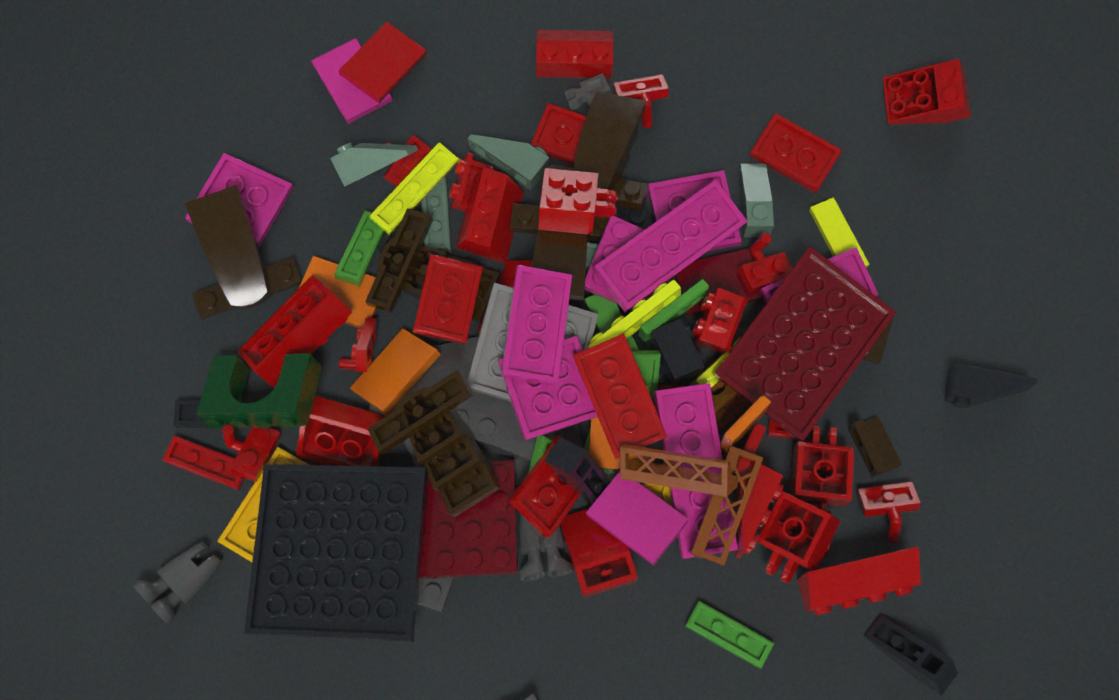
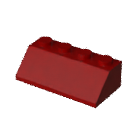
[237,275,352,388]
[797,547,921,616]

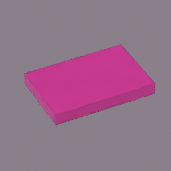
[311,38,392,124]
[586,471,689,566]

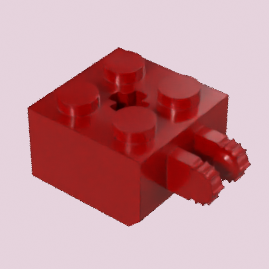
[538,168,618,234]
[692,288,748,354]
[790,425,854,507]
[758,491,841,583]

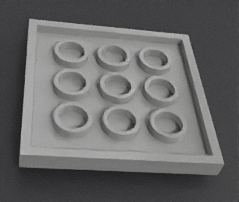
[467,283,598,402]

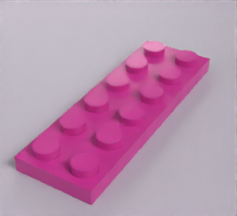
[592,179,748,312]
[654,383,738,559]

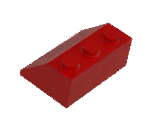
[536,30,613,78]
[456,167,524,264]
[296,396,386,467]

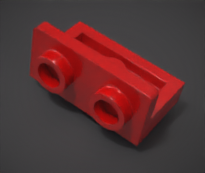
[449,153,494,212]

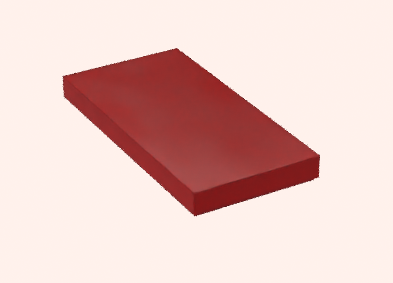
[573,334,668,459]

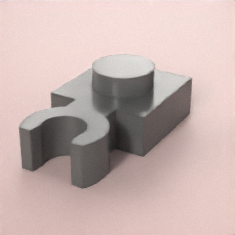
[564,73,612,110]

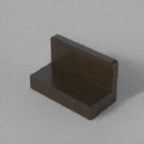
[848,417,902,478]

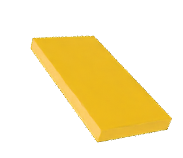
[217,447,309,562]

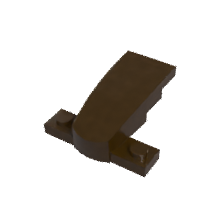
[542,91,649,211]
[185,185,302,320]
[510,203,618,300]
[365,208,502,324]
[368,369,501,517]

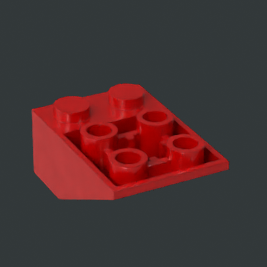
[883,59,971,124]
[733,461,784,559]
[560,509,638,598]

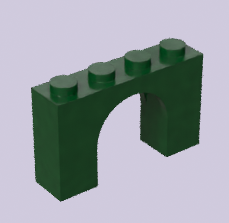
[196,353,322,429]

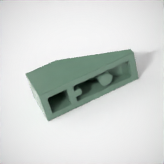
[468,134,549,191]
[330,142,418,187]
[740,164,774,237]

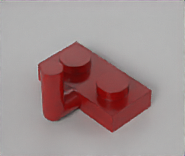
[613,74,669,128]
[383,135,432,187]
[737,233,792,293]
[339,317,377,372]
[222,425,281,482]
[857,482,920,543]

